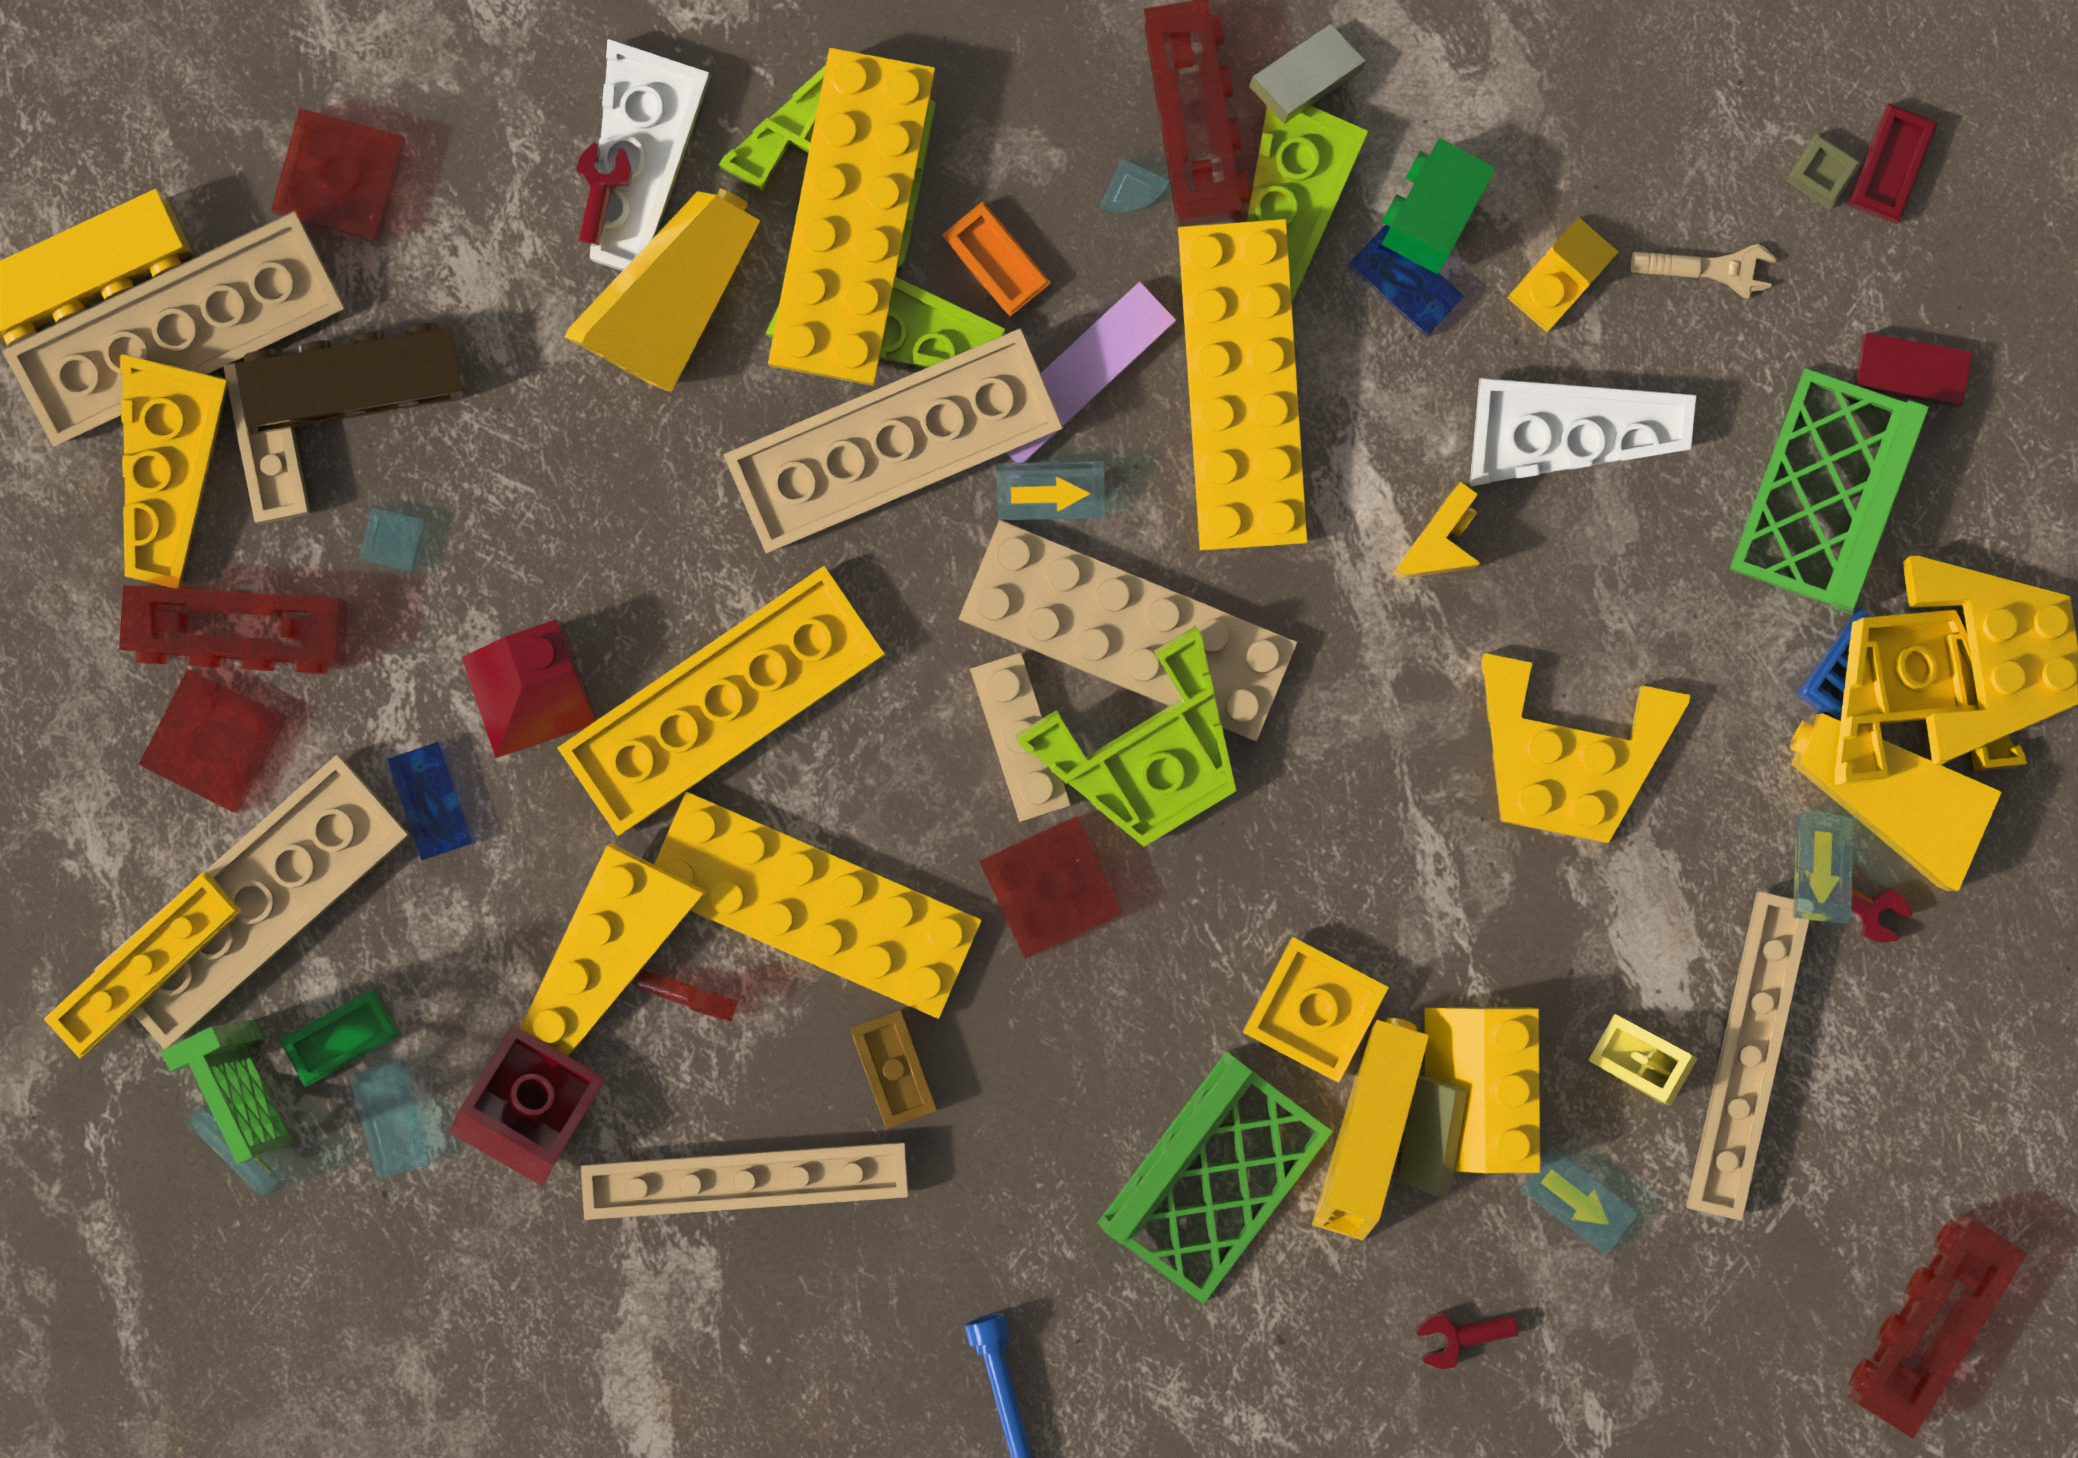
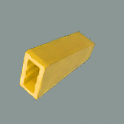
[564,189,760,392]
[1790,713,2001,891]
[1312,1018,1429,1241]

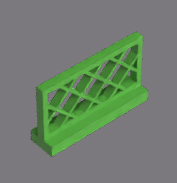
[1730,368,1929,616]
[161,1019,294,1165]
[1097,1051,1333,1305]

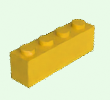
[0,189,194,346]

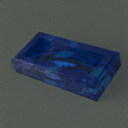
[1348,225,1464,338]
[387,742,475,861]

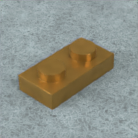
[850,1009,938,1130]

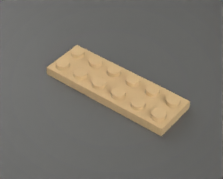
[2,210,345,447]
[723,328,1063,553]
[959,520,1297,742]
[94,754,411,1050]

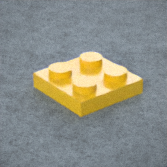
[1242,937,1389,1083]

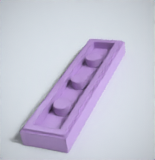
[1006,281,1176,468]

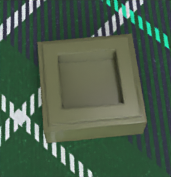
[1785,133,1862,209]

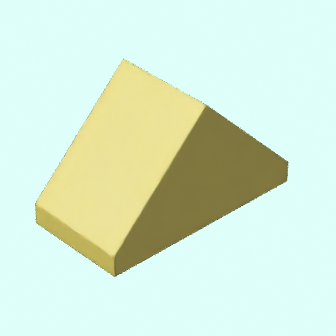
[1588,1014,1698,1106]

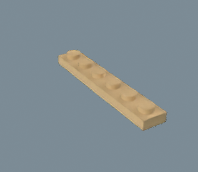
[1686,892,1813,1221]
[581,1142,909,1220]

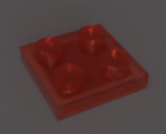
[271,108,406,242]
[138,669,286,813]
[979,816,1122,959]

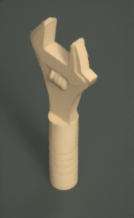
[1631,244,1777,299]

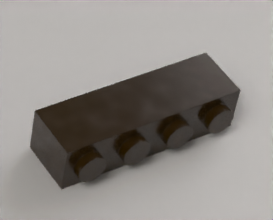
[235,323,463,436]

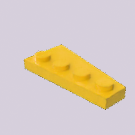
[120,354,229,589]
[520,843,707,1057]

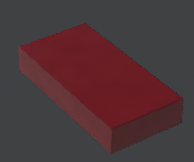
[1847,103,1938,224]
[1854,333,1972,406]

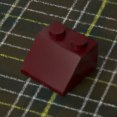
[449,1024,606,1186]

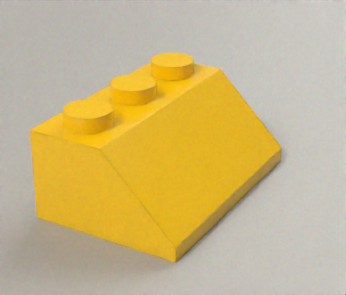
[1424,1007,1540,1173]

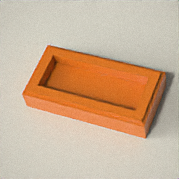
[942,201,1051,319]

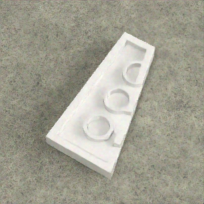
[590,39,711,271]
[1470,378,1696,486]

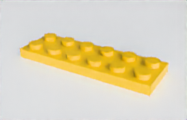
[768,48,936,386]
[1178,219,1307,550]
[557,566,885,837]
[654,792,982,1019]

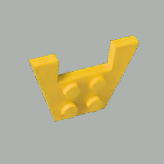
[1902,556,2078,766]
[1834,610,2027,786]
[1481,653,1690,843]

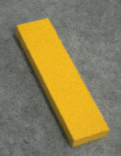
[44,871,243,1059]

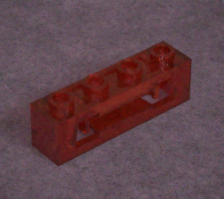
[1143,0,1250,228]
[119,585,348,675]
[1847,1214,2028,1438]

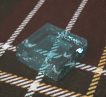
[359,507,426,573]

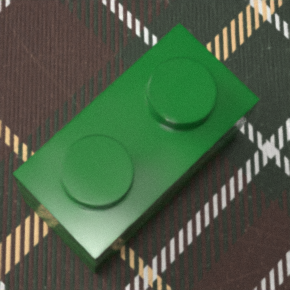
[1381,138,1496,275]

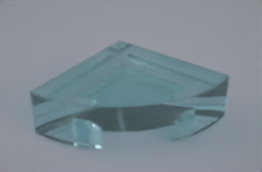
[1099,158,1170,215]

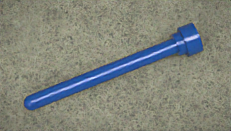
[964,1313,1033,1458]

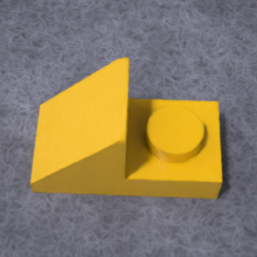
[1507,217,1618,333]
[1393,482,1480,579]

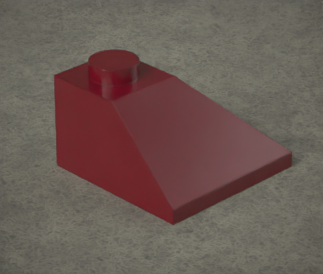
[462,619,597,759]

